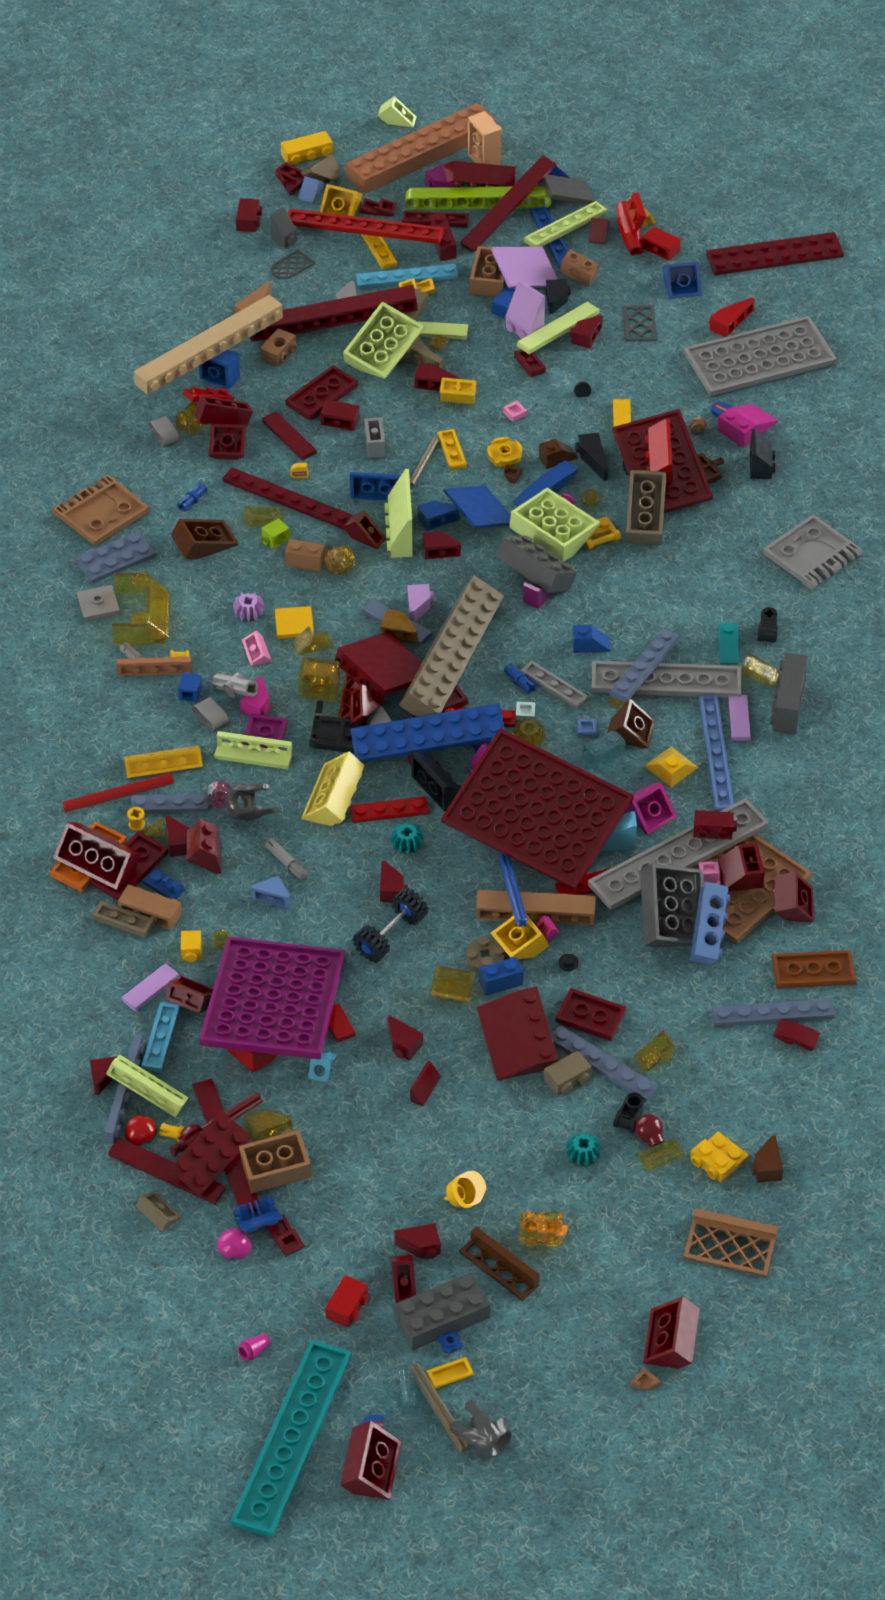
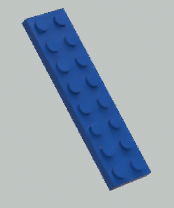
[351,703,505,763]

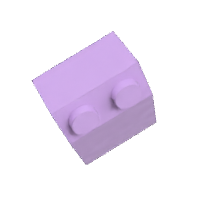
[506,280,545,339]

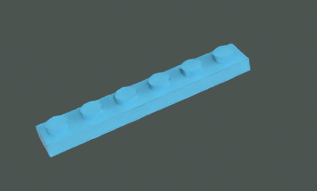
[356,264,458,289]

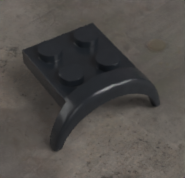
[309,699,361,753]

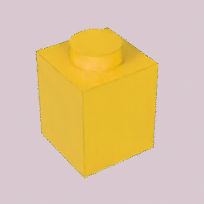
[181,930,202,962]

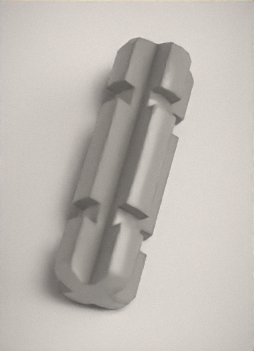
[120,642,144,659]

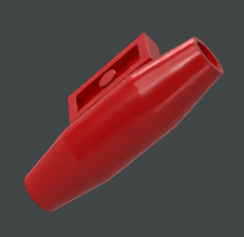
[616,192,646,256]

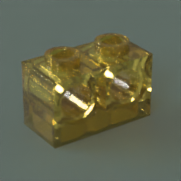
[520,1212,564,1247]

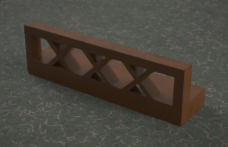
[459,1226,540,1301]

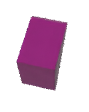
[523,582,553,609]

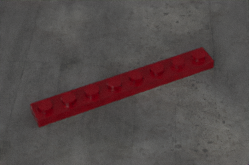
[222,467,353,530]

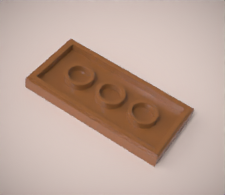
[772,950,856,989]

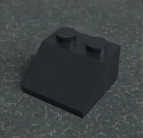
[749,430,776,479]

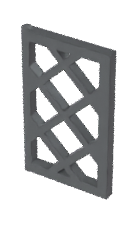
[623,305,657,341]

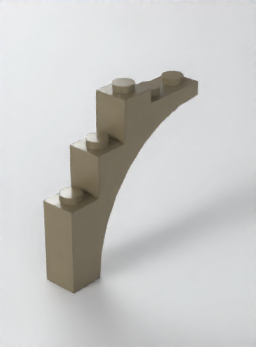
[399,288,443,369]

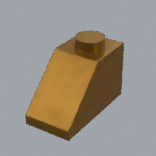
[380,609,418,644]

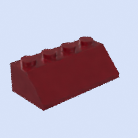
[443,161,516,187]
[53,822,141,890]

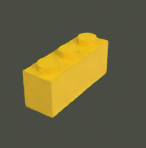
[280,131,333,165]

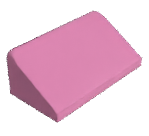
[242,630,272,666]

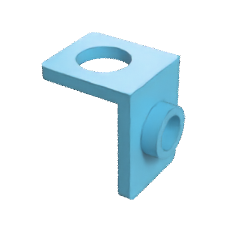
[308,1050,337,1082]

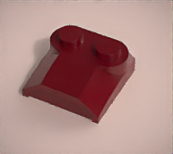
[209,424,247,460]

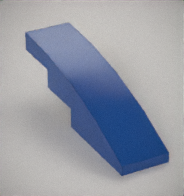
[513,460,578,507]

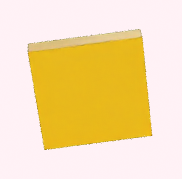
[275,606,314,639]

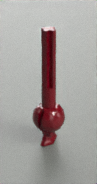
[169,1092,263,1157]

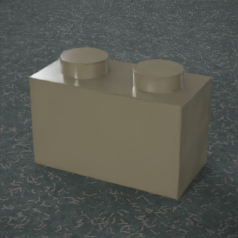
[544,1050,592,1096]

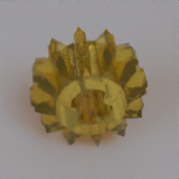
[324,544,355,576]
[513,718,545,746]

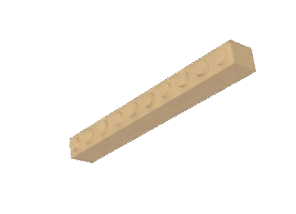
[133,294,283,395]

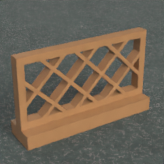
[683,1208,778,1277]

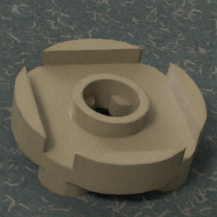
[466,935,505,972]

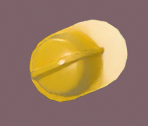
[444,1170,486,1209]

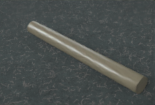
[410,437,440,487]

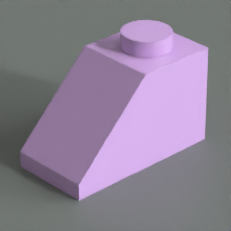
[407,584,434,622]

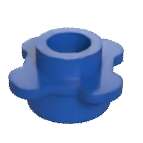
[438,1331,463,1354]

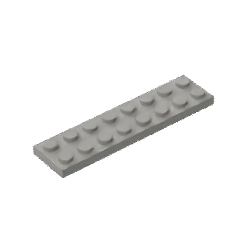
[591,661,741,698]

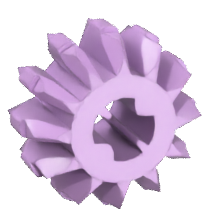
[233,592,264,622]

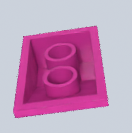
[717,404,778,447]

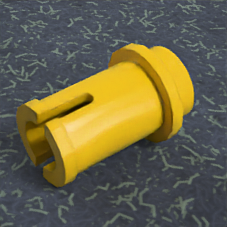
[159,1123,184,1142]

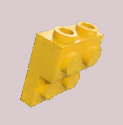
[690,1132,749,1183]

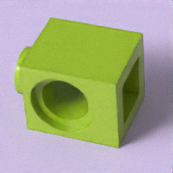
[261,518,290,549]

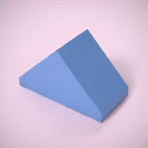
[298,176,327,204]
[252,876,290,909]

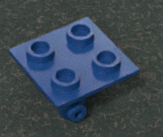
[232,1196,284,1232]

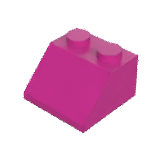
[626,783,677,835]

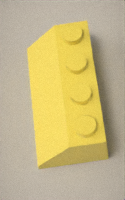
[301,752,365,826]

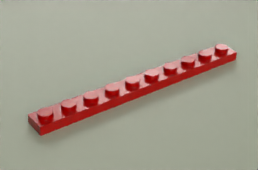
[288,209,445,244]

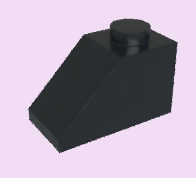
[546,279,571,314]

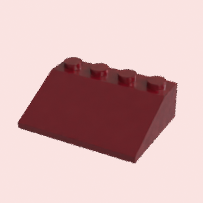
[476,986,558,1081]

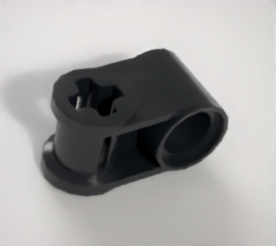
[758,607,778,642]
[613,1092,644,1134]

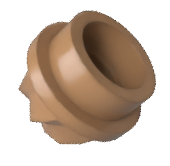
[689,416,707,434]

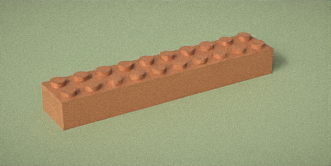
[345,103,497,194]

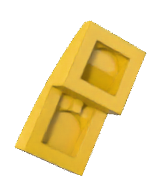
[398,278,436,295]

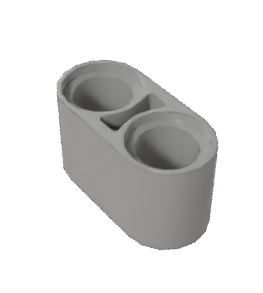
[149,416,179,447]
[192,697,228,732]

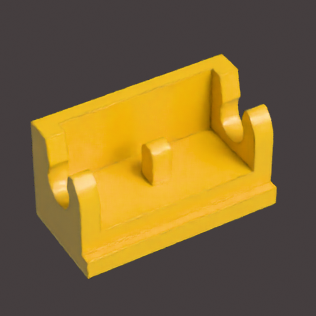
[440,378,477,405]

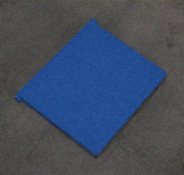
[443,484,511,529]

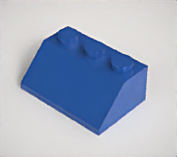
[350,472,401,501]

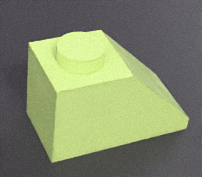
[378,96,417,127]

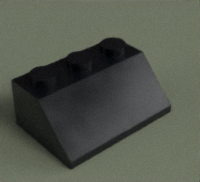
[411,751,462,812]

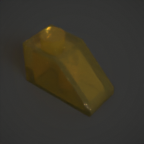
[244,1109,293,1142]

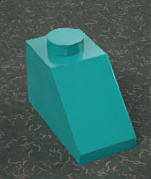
[718,623,738,664]

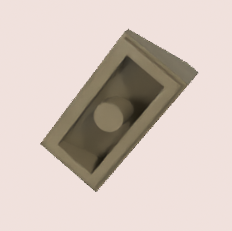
[136,1192,182,1232]

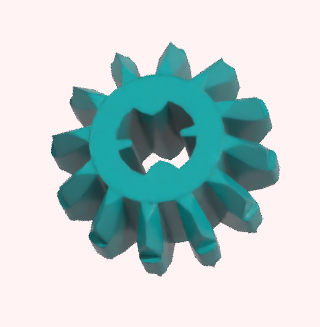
[390,821,423,855]
[566,1131,601,1167]

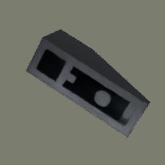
[575,433,608,481]

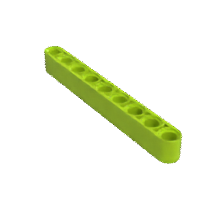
[405,186,552,210]

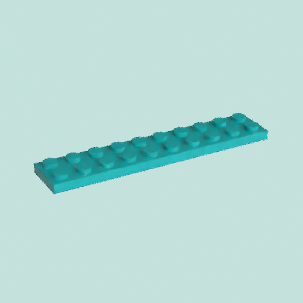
[230,1340,352,1538]

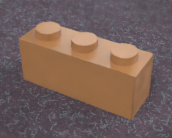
[118,884,182,930]

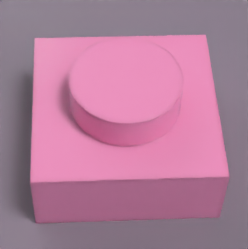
[503,401,527,422]

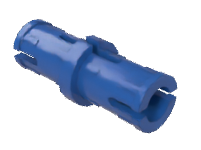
[177,482,208,512]
[504,663,536,694]

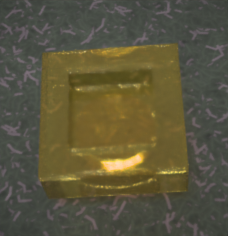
[141,818,166,838]

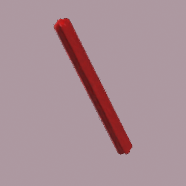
[63,773,174,812]

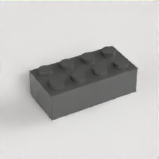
[496,535,577,593]
[770,653,808,735]
[393,1273,490,1351]

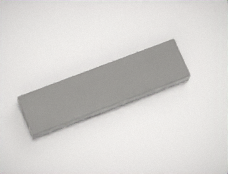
[520,661,589,710]

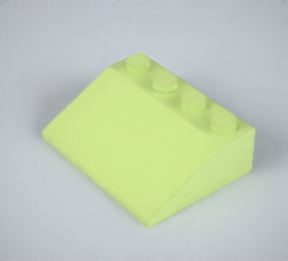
[343,301,425,379]
[384,469,413,558]
[509,488,600,562]

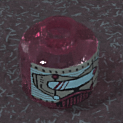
[206,780,231,808]

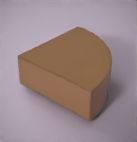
[630,1368,661,1390]

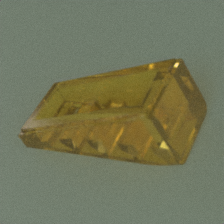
[243,507,283,528]

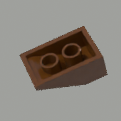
[171,519,238,559]

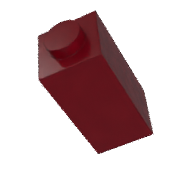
[693,810,737,840]

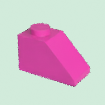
[240,676,271,716]

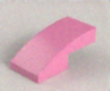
[698,861,721,885]

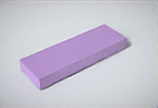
[728,695,751,741]
[121,963,179,1012]

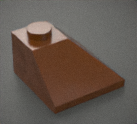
[607,699,655,748]

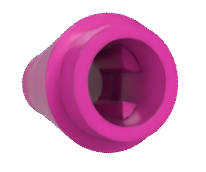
[238,1333,271,1361]

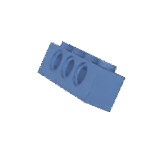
[690,882,730,965]

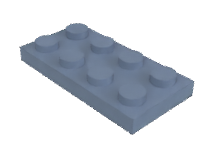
[75,531,156,584]

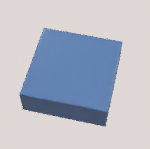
[577,719,597,737]

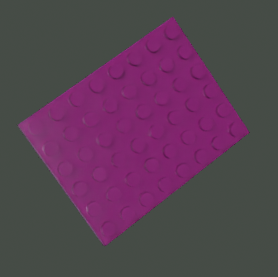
[199,937,345,1060]

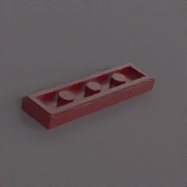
[402,211,469,228]
[262,411,317,461]

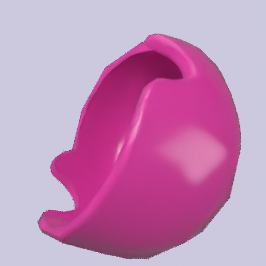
[217,1228,252,1260]

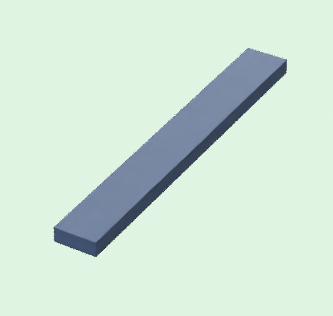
[699,695,734,811]

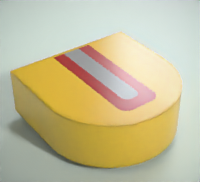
[290,463,309,478]

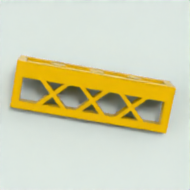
[123,745,203,778]

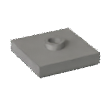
[76,585,120,621]

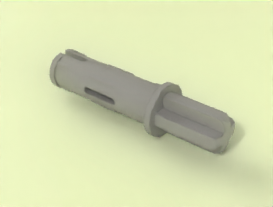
[265,838,308,880]

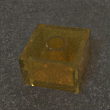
[298,657,340,702]

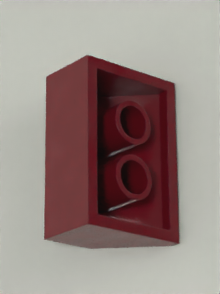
[643,1296,700,1369]
[340,1421,402,1500]

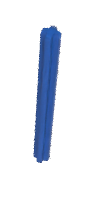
[498,853,527,927]

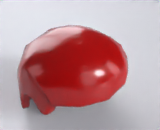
[124,1115,157,1146]

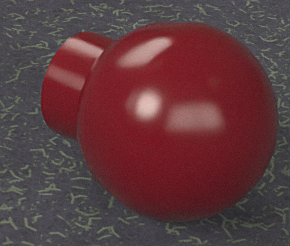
[634,1114,665,1149]

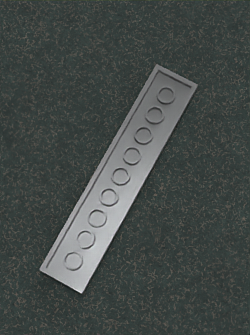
[588,798,769,911]

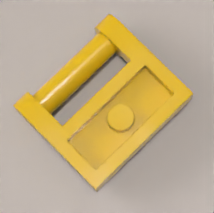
[584,516,621,550]

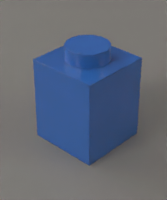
[178,672,202,702]

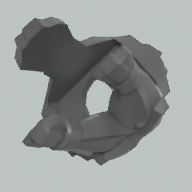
[226,783,278,821]
[449,1400,512,1458]

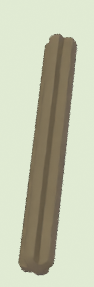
[409,1364,470,1453]

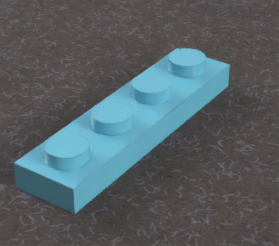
[141,1002,180,1073]

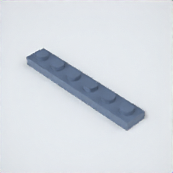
[610,629,679,702]
[712,999,835,1027]
[551,1025,658,1102]
[104,1034,146,1144]

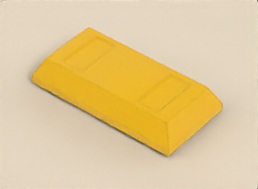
[426,1357,474,1389]

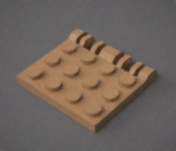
[51,474,150,547]

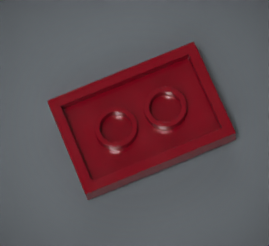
[555,988,626,1041]

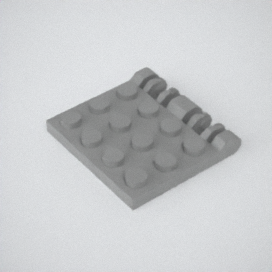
[763,514,862,590]

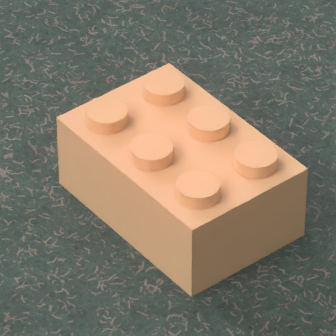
[468,111,502,165]

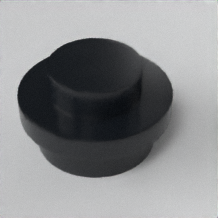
[574,381,591,397]
[559,954,579,971]

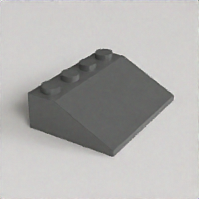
[640,863,708,947]

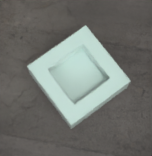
[516,702,535,721]

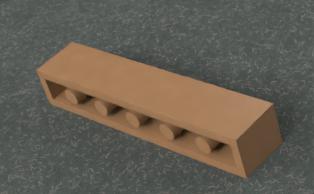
[476,890,596,925]

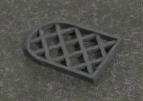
[271,249,316,279]

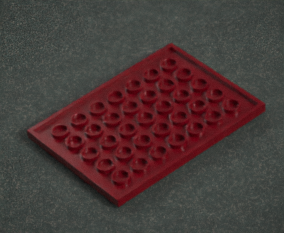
[441,728,634,891]

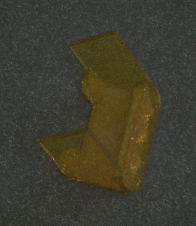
[112,572,170,645]

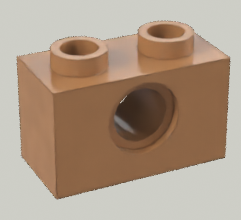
[560,249,599,287]
[260,328,297,367]

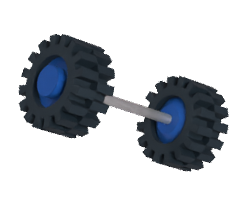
[352,888,429,963]

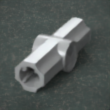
[212,673,259,697]

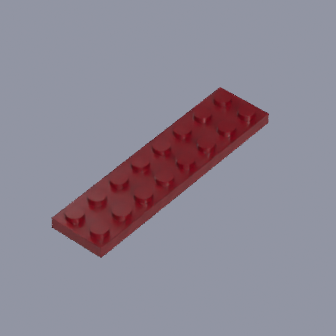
[706,232,844,276]

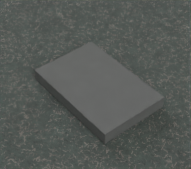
[542,175,595,205]

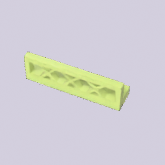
[214,731,293,770]
[106,1054,189,1118]

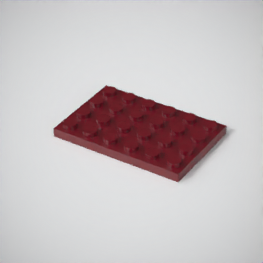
[612,409,713,513]

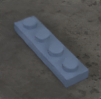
[131,794,208,813]

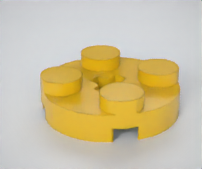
[487,437,522,467]

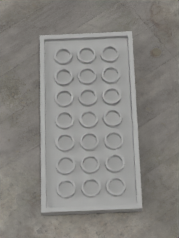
[683,316,837,397]

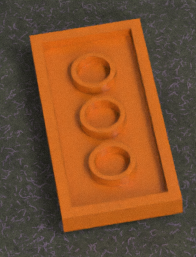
[50,821,127,892]

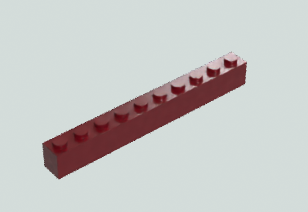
[250,285,418,342]

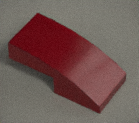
[360,198,397,217]
[773,1019,820,1051]
[265,1214,305,1256]

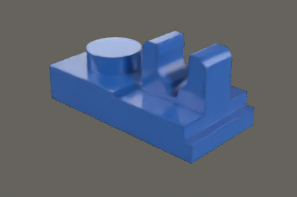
[143,868,185,899]

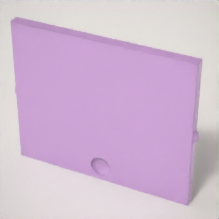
[491,247,557,288]

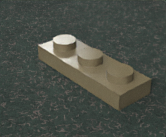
[92,901,154,938]

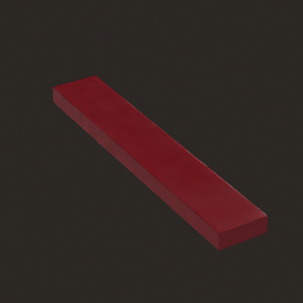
[108,1137,226,1205]

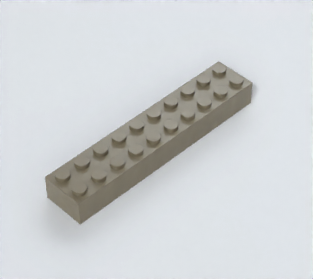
[399,575,504,717]

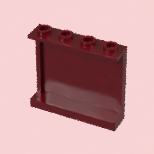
[334,632,422,705]

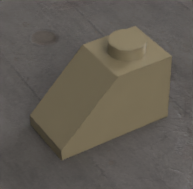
[301,154,341,182]

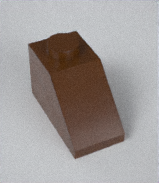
[539,439,578,469]
[751,1135,783,1183]

